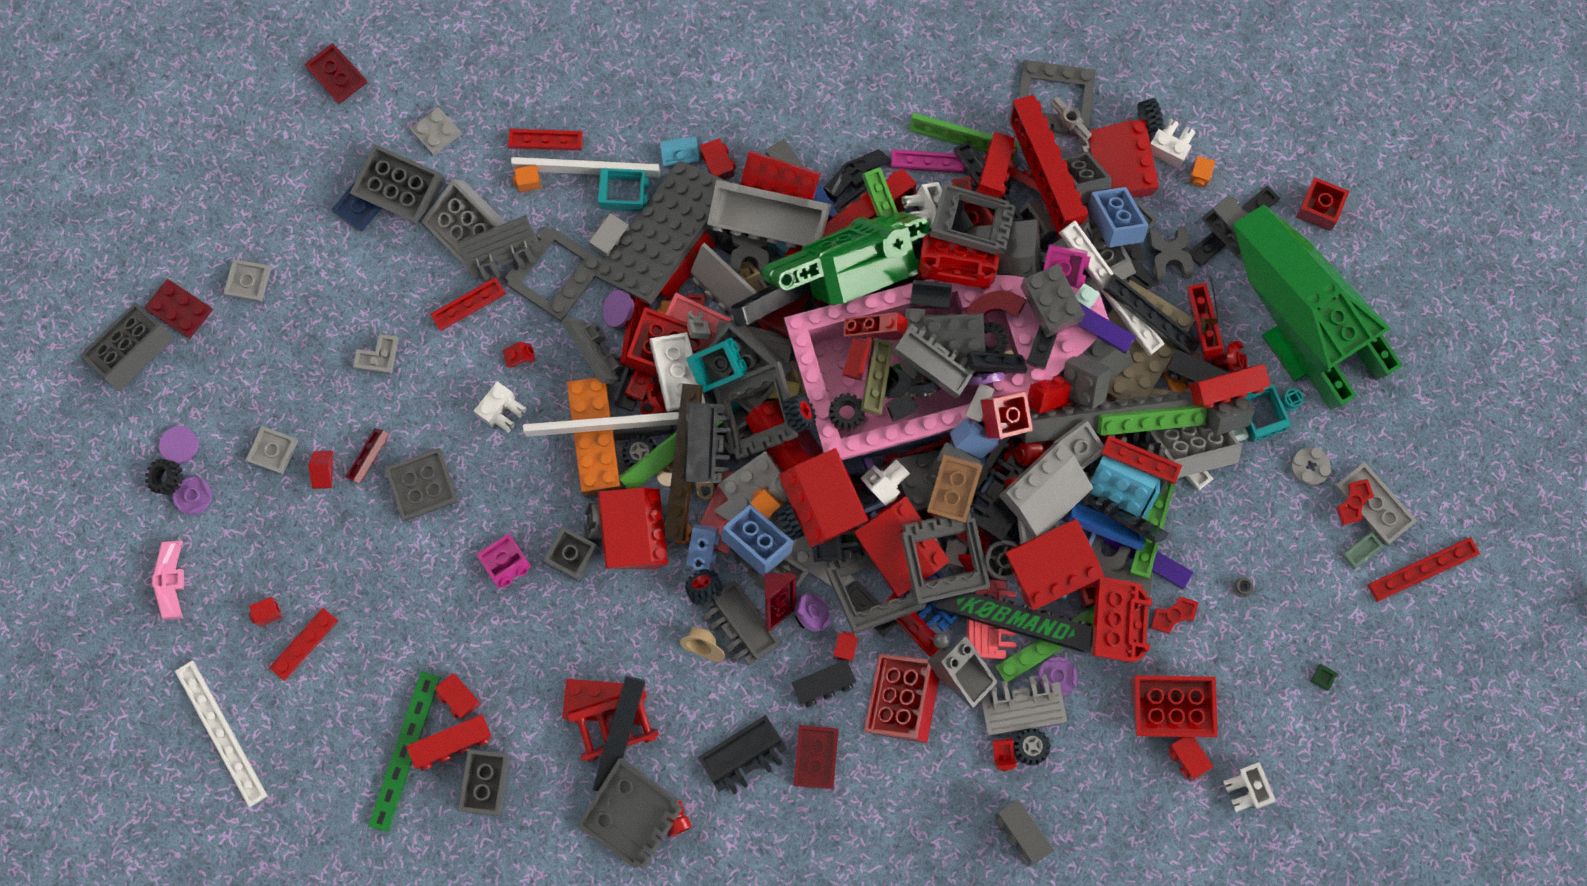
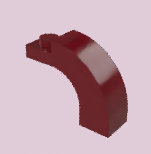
[965,291,1027,318]

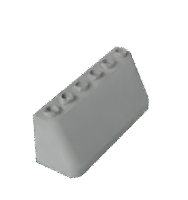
[707,180,831,248]

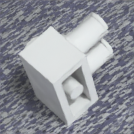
[1150,119,1195,169]
[902,182,942,228]
[474,381,527,433]
[860,460,910,506]
[1223,762,1276,812]

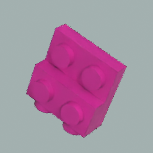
[1044,244,1091,289]
[476,533,531,589]

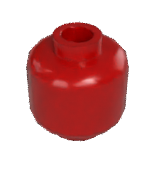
[1015,441,1045,467]

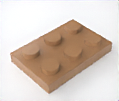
[927,454,983,523]

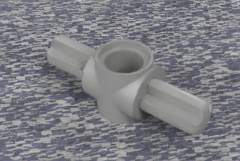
[1050,97,1092,141]

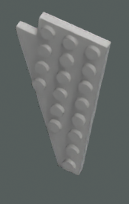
[715,451,856,586]

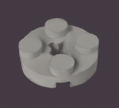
[1291,447,1331,486]

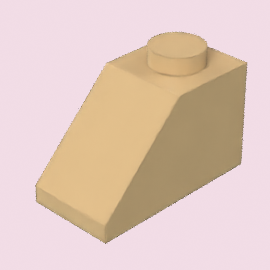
[739,260,763,292]

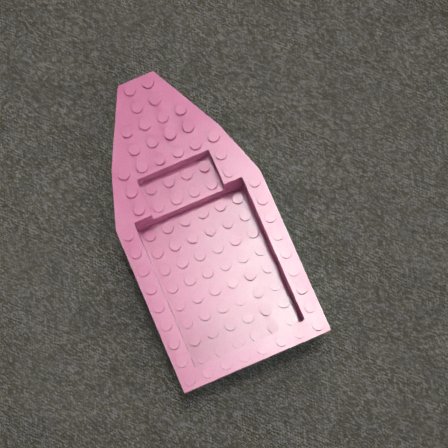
[784,275,1109,460]

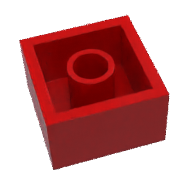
[1296,177,1349,231]
[980,391,1033,439]

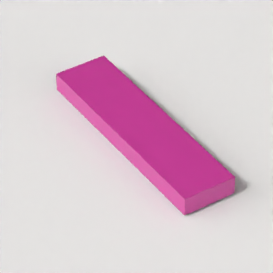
[891,149,964,174]

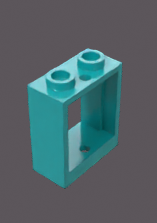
[598,168,649,211]
[686,337,748,393]
[1244,384,1292,442]

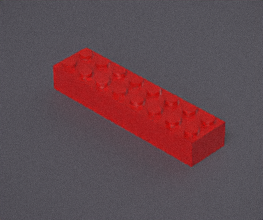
[1009,95,1088,239]
[785,168,917,257]

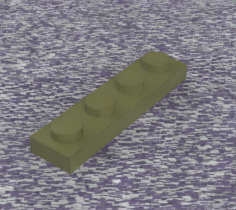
[860,338,893,416]

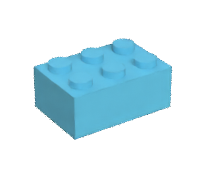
[1089,456,1159,516]

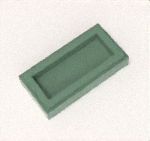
[1341,531,1385,570]

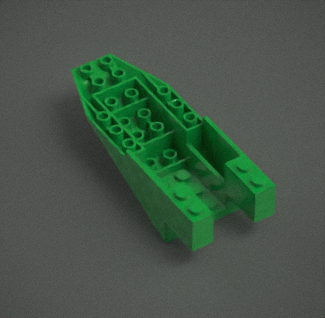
[1233,204,1403,410]

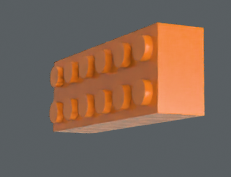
[567,377,622,497]

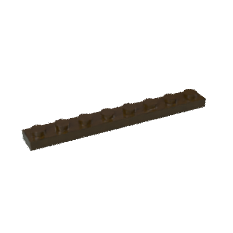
[664,383,703,541]

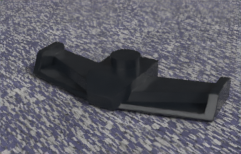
[823,149,891,203]
[1123,243,1159,290]

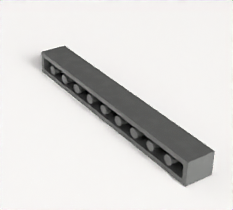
[1018,389,1194,443]

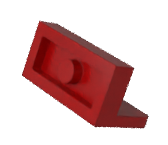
[843,337,872,381]

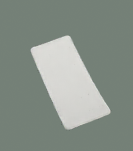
[966,384,994,422]

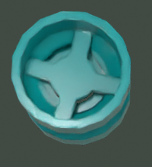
[1281,389,1304,412]

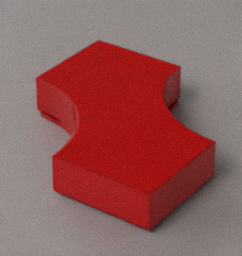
[1336,479,1374,526]
[1150,596,1199,634]

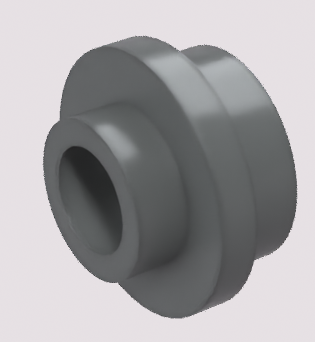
[1233,577,1253,597]

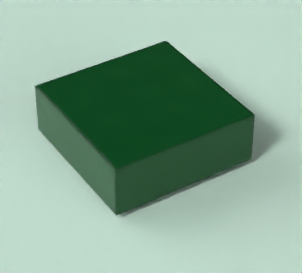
[1310,663,1338,691]

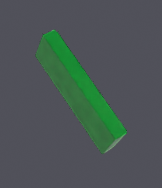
[1262,325,1306,382]

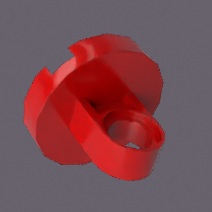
[1212,340,1248,372]
[640,380,677,415]

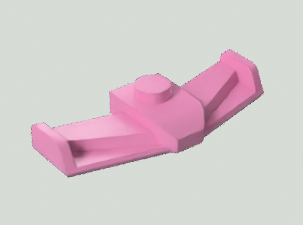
[152,540,184,620]

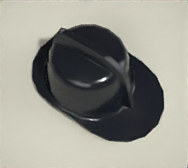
[885,366,912,398]

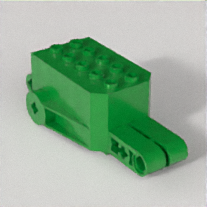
[762,212,930,305]

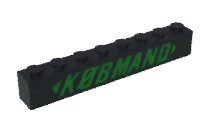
[933,591,1093,653]

